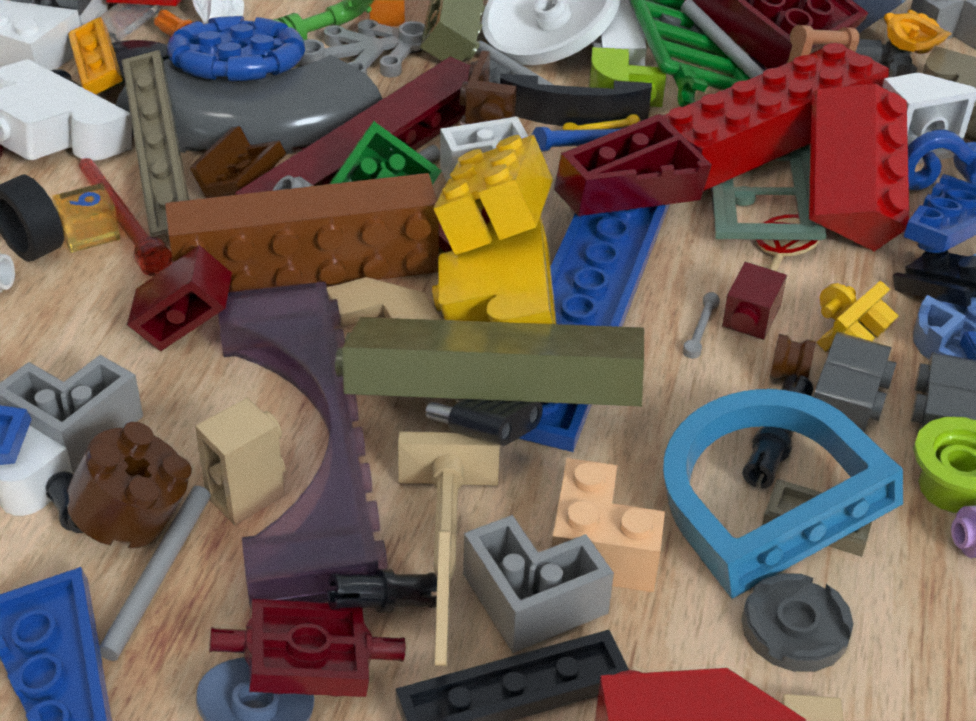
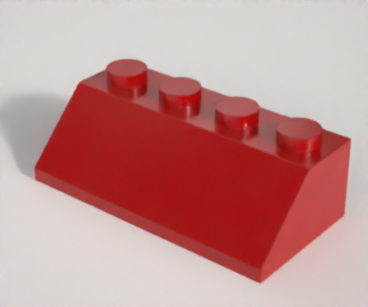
[809,84,909,252]

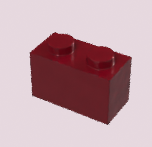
[127,245,232,351]

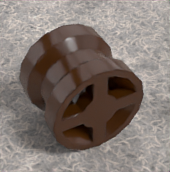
[770,334,816,384]

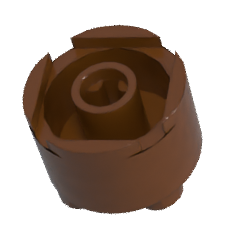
[66,422,192,548]

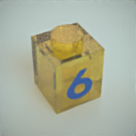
[52,183,121,253]

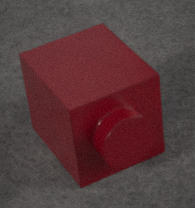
[722,262,787,340]

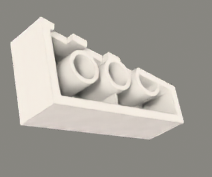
[0,0,81,71]

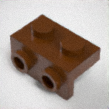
[190,126,286,198]

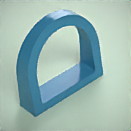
[663,389,903,599]

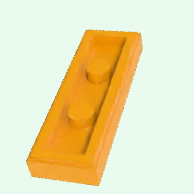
[68,17,123,94]

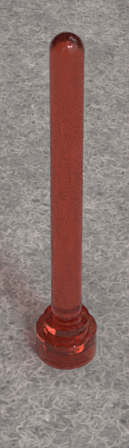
[79,158,173,276]

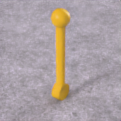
[563,114,640,130]

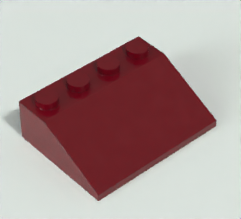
[684,0,868,68]

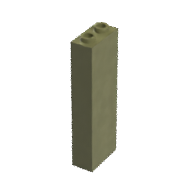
[335,317,644,407]

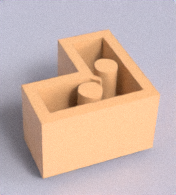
[552,458,665,592]

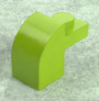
[589,47,666,107]

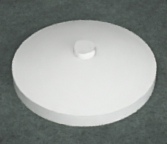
[482,0,620,65]

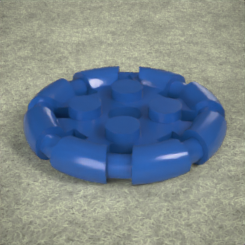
[166,16,305,81]

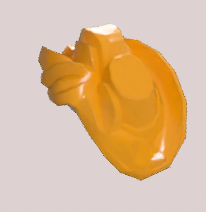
[884,9,952,54]

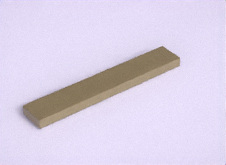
[122,50,189,245]

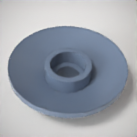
[196,657,314,721]

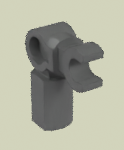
[856,39,917,78]

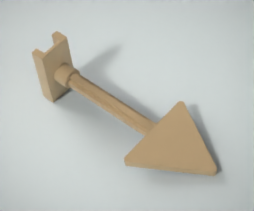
[398,431,500,666]

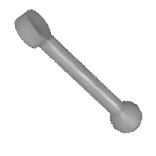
[683,292,720,359]

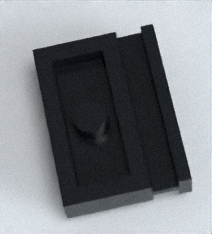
[893,250,976,307]

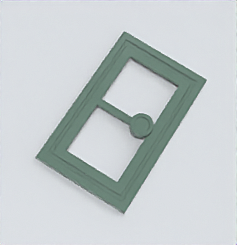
[711,144,826,240]

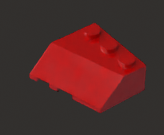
[594,668,806,721]

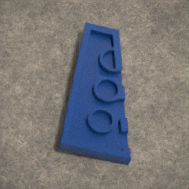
[904,174,976,253]
[0,567,112,721]

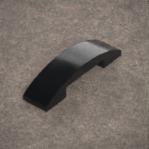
[500,74,652,126]

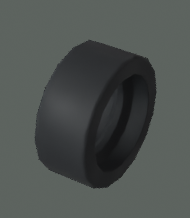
[0,174,64,262]

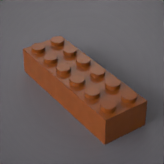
[165,173,439,299]

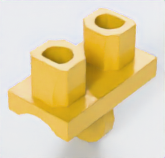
[816,280,899,352]

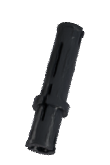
[742,374,814,488]

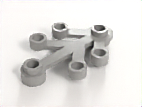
[298,19,425,78]

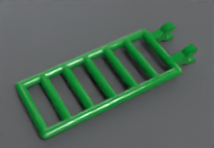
[629,0,750,107]

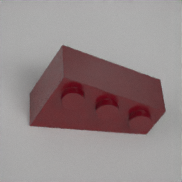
[554,114,712,216]

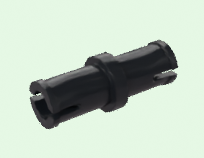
[327,569,437,613]

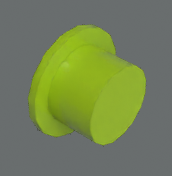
[913,417,976,513]

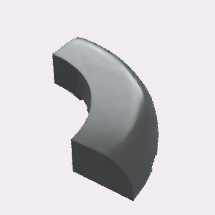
[116,55,383,154]

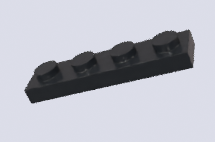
[395,630,629,721]

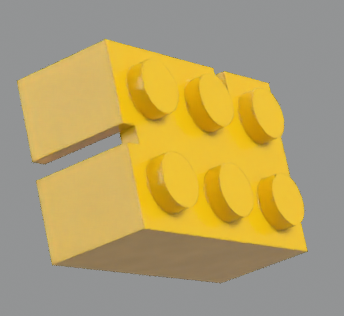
[433,134,553,255]

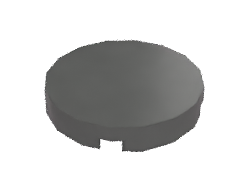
[741,573,854,672]

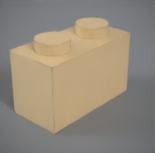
[195,397,286,525]

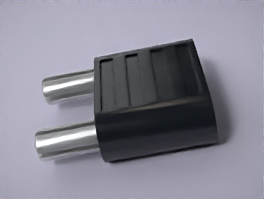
[425,399,543,446]

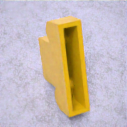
[432,216,557,324]

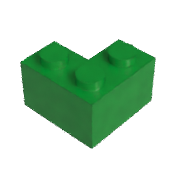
[329,121,442,185]

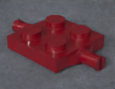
[209,599,406,697]

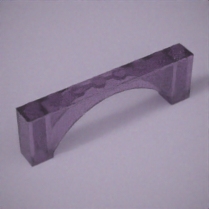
[218,282,388,609]

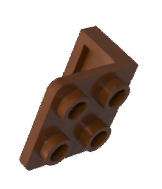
[460,50,516,125]

